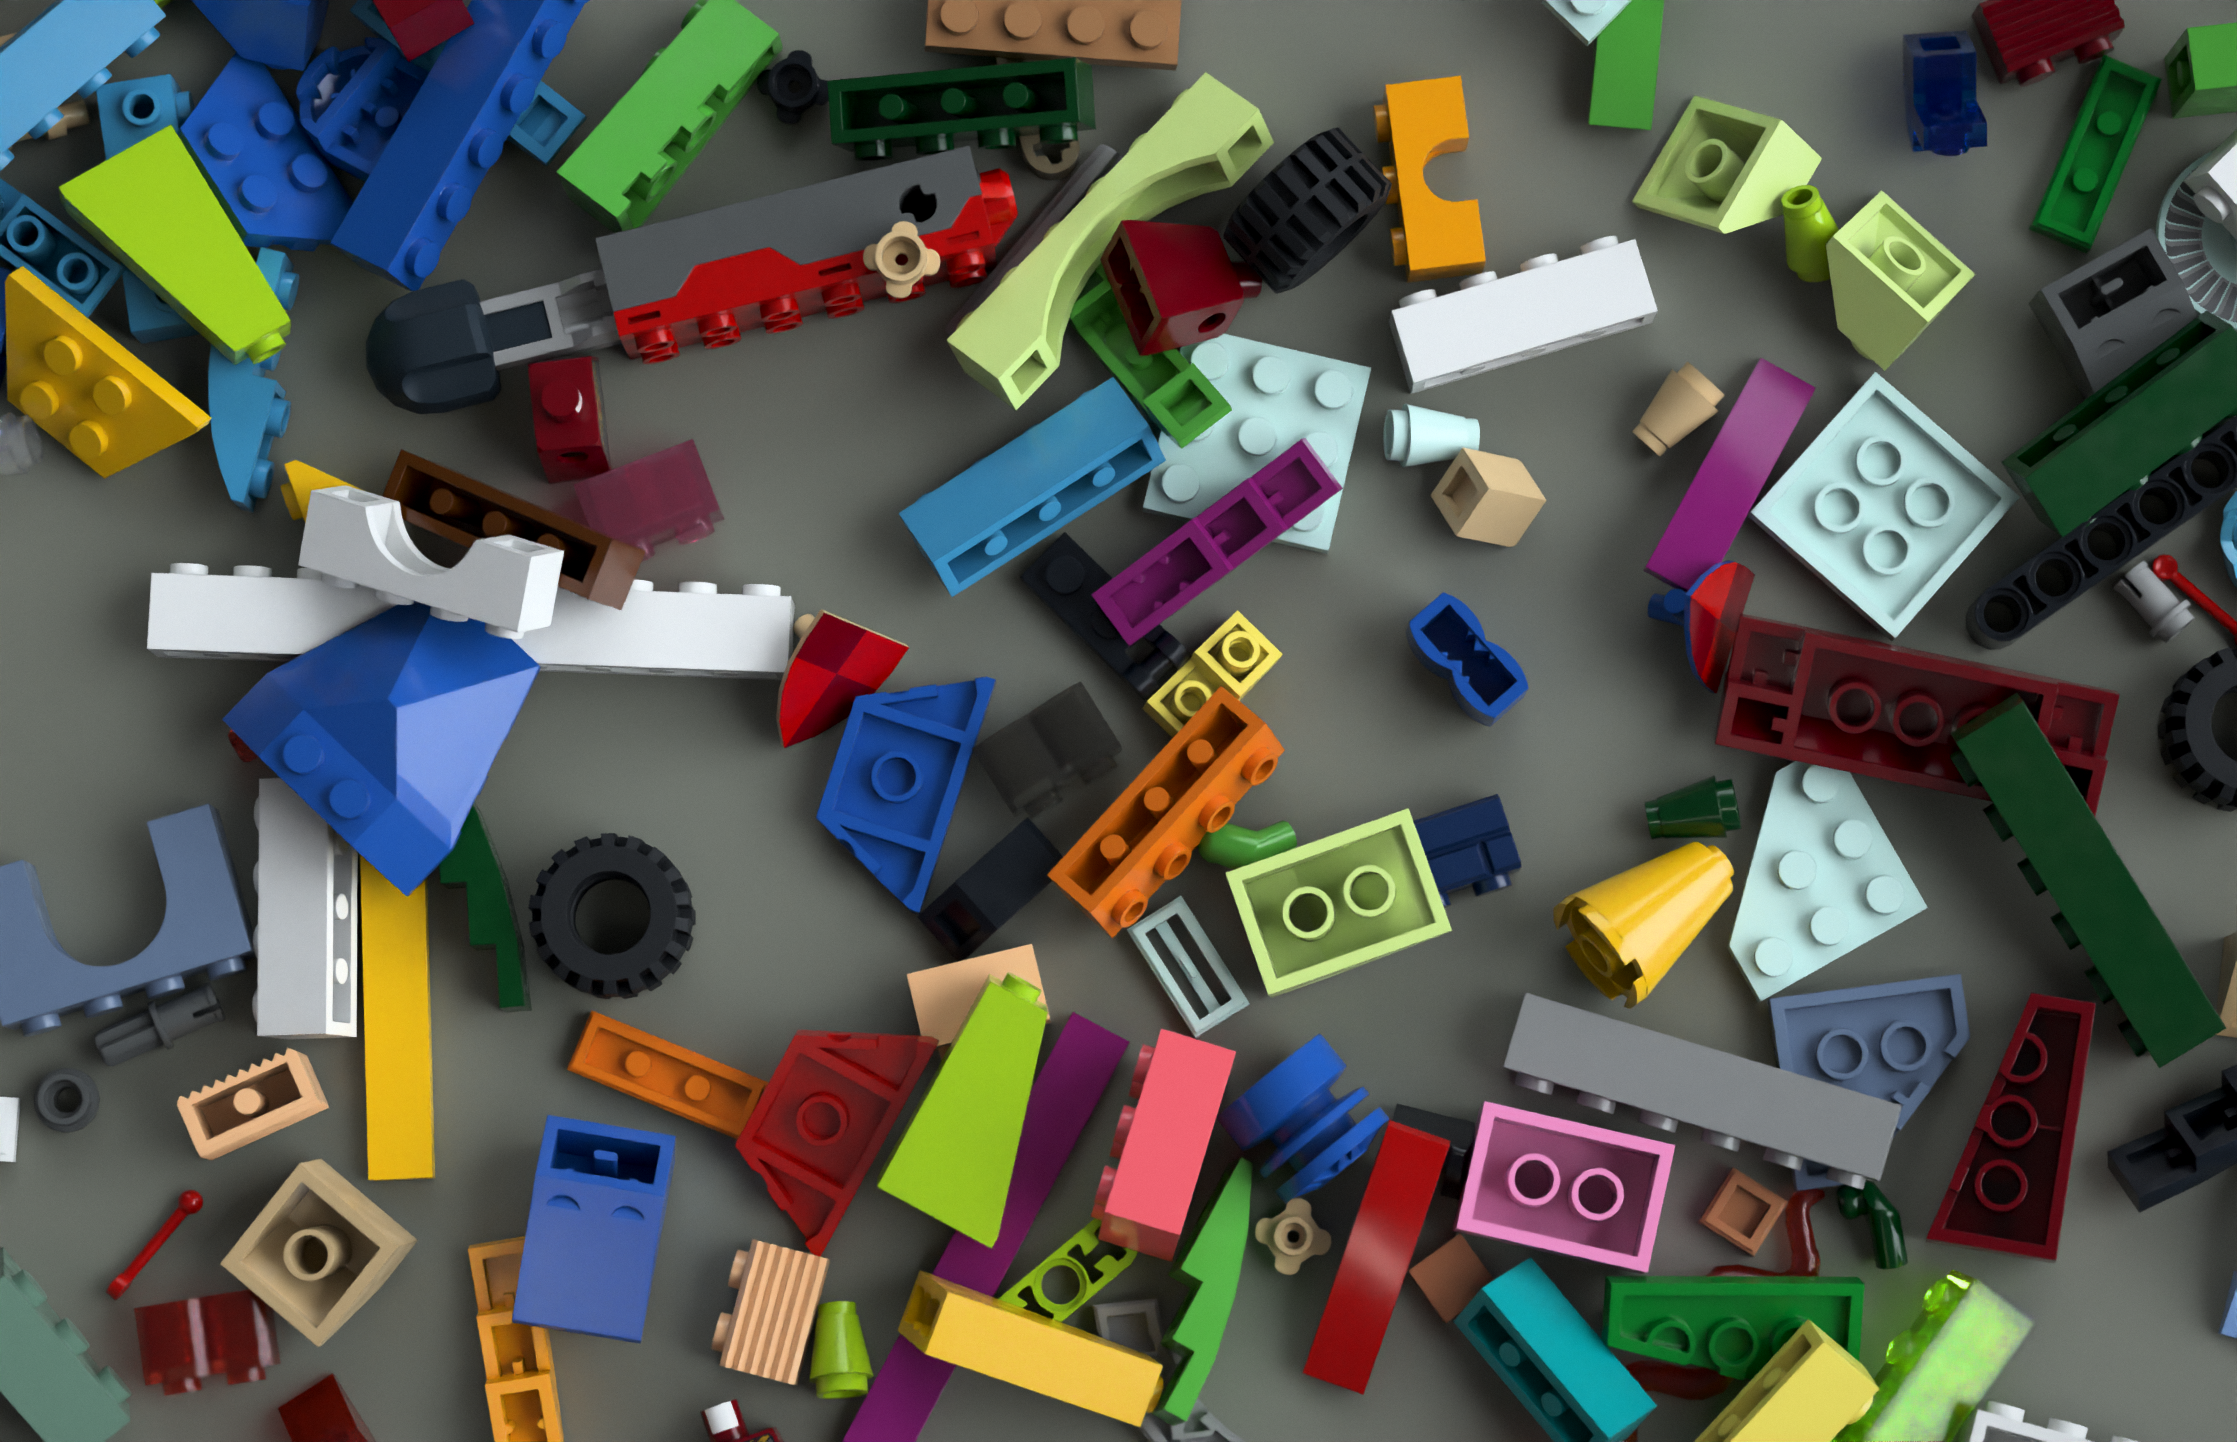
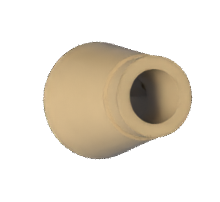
[1632,362,1725,457]

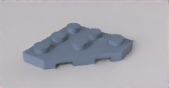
[1767,974,1970,1191]

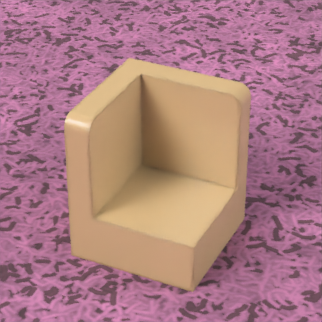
[1430,448,1547,547]

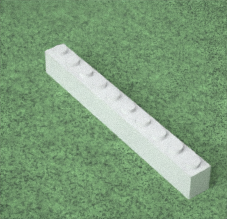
[147,563,795,680]

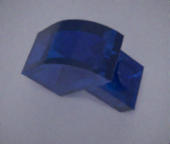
[1903,30,1987,156]

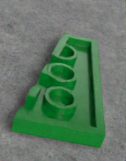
[1601,1276,1865,1380]

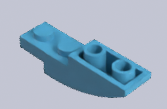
[0,178,125,318]
[208,247,299,513]

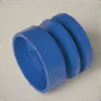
[1216,1034,1390,1204]

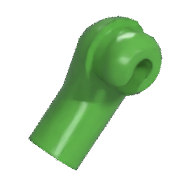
[1198,821,1297,870]

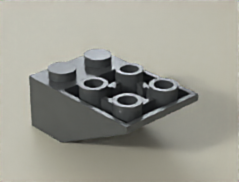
[2029,228,2198,400]

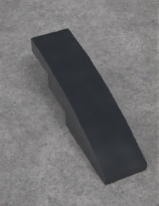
[2107,1065,2237,1213]

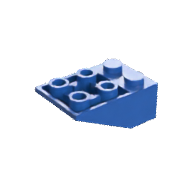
[512,1115,676,1344]

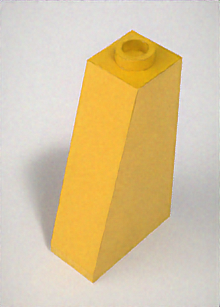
[897,1270,1163,1427]

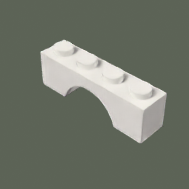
[298,485,564,639]

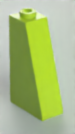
[58,125,291,365]
[877,972,1048,1249]

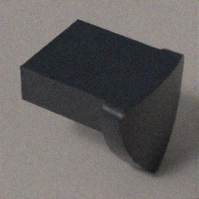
[1392,1103,1475,1200]

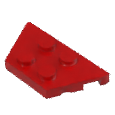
[735,1030,939,1257]

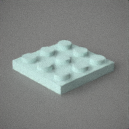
[1143,334,1371,555]
[1748,372,2020,641]

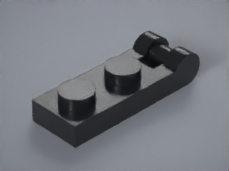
[1020,532,1192,701]

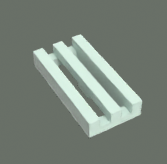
[1127,896,1250,1039]

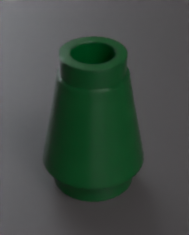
[1645,775,1742,839]

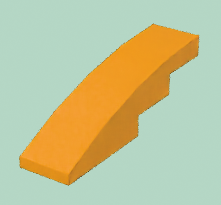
[468,1236,564,1442]

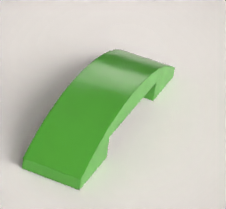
[1068,263,1232,449]

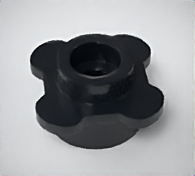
[757,50,829,125]

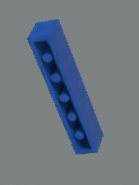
[330,0,589,292]

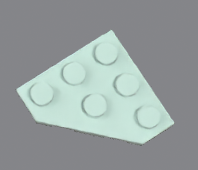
[1727,761,1928,1003]

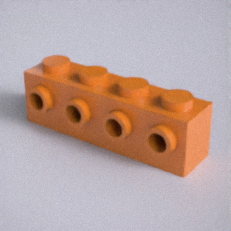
[1047,686,1285,939]

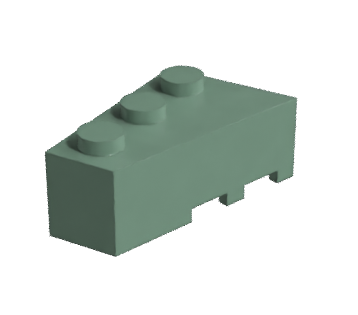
[0,1247,132,1442]

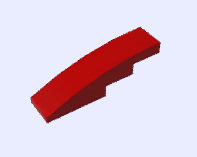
[1302,1120,1451,1395]

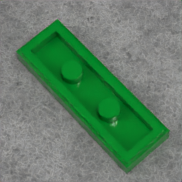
[2029,55,2162,254]

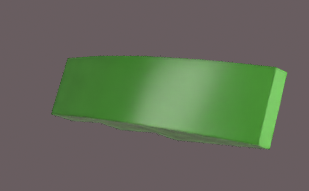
[1587,0,1664,130]
[1151,1157,1253,1426]

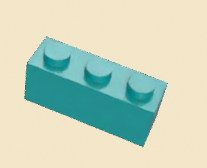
[1453,1257,1657,1442]

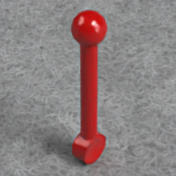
[2151,554,2237,645]
[105,1189,203,1301]

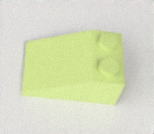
[1226,808,1452,998]

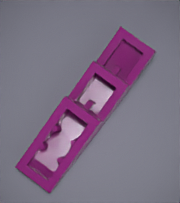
[1643,358,1816,593]
[1091,438,1343,646]

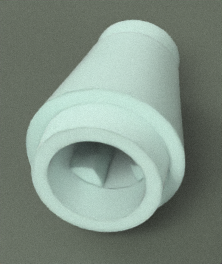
[1383,404,1480,467]

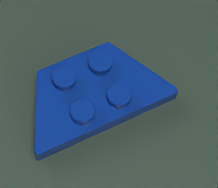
[177,52,353,252]
[816,676,996,915]

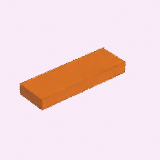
[567,1010,769,1140]

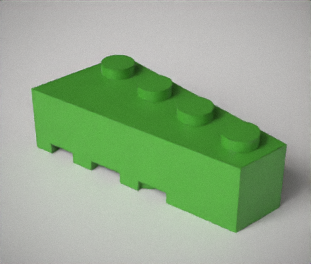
[557,0,783,233]

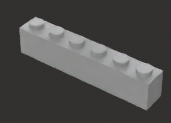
[1503,992,1902,1190]

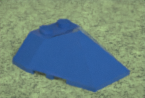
[222,601,541,897]

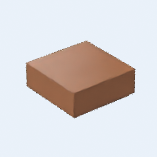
[1697,1167,1788,1257]
[1407,1233,1494,1324]

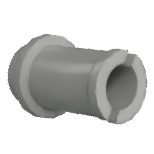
[2113,560,2195,643]

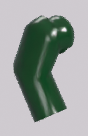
[1836,1180,1908,1269]

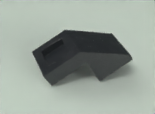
[917,817,1063,962]

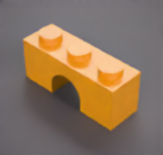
[1373,75,1486,283]

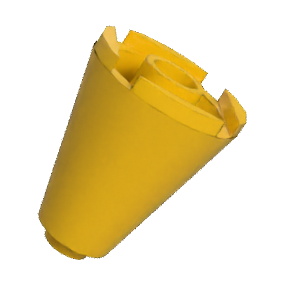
[1553,841,1734,1009]

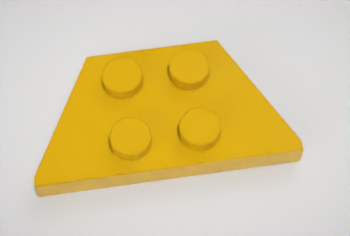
[5,266,211,479]

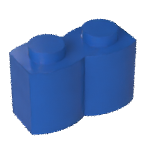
[1406,593,1529,727]

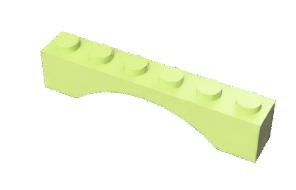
[946,72,1274,410]

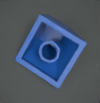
[191,0,329,71]

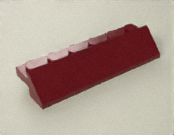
[1714,613,2120,817]

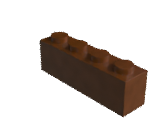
[382,449,646,610]

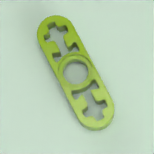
[999,1218,1138,1322]

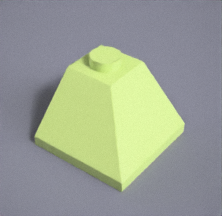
[1632,95,1822,234]
[1826,190,1975,371]

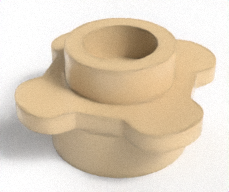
[863,221,941,299]
[1255,1198,1331,1275]

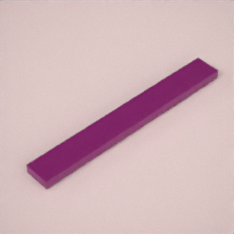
[842,1012,1130,1442]

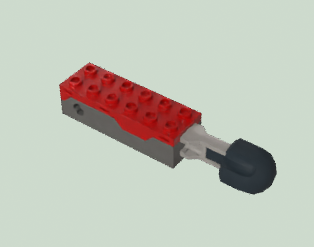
[366,145,1018,414]

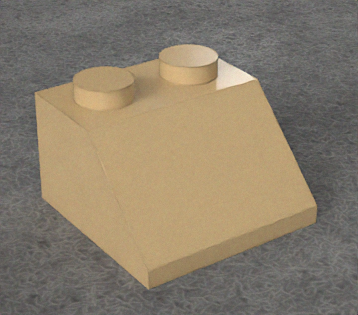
[220,1159,418,1347]

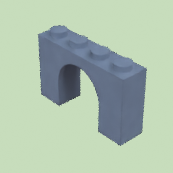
[0,803,256,1037]

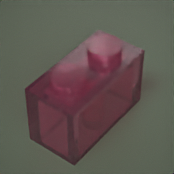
[574,439,724,562]

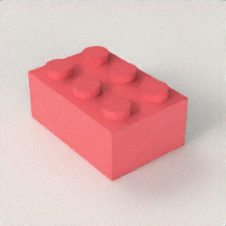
[1091,1028,1236,1262]

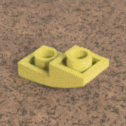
[1142,610,1283,738]

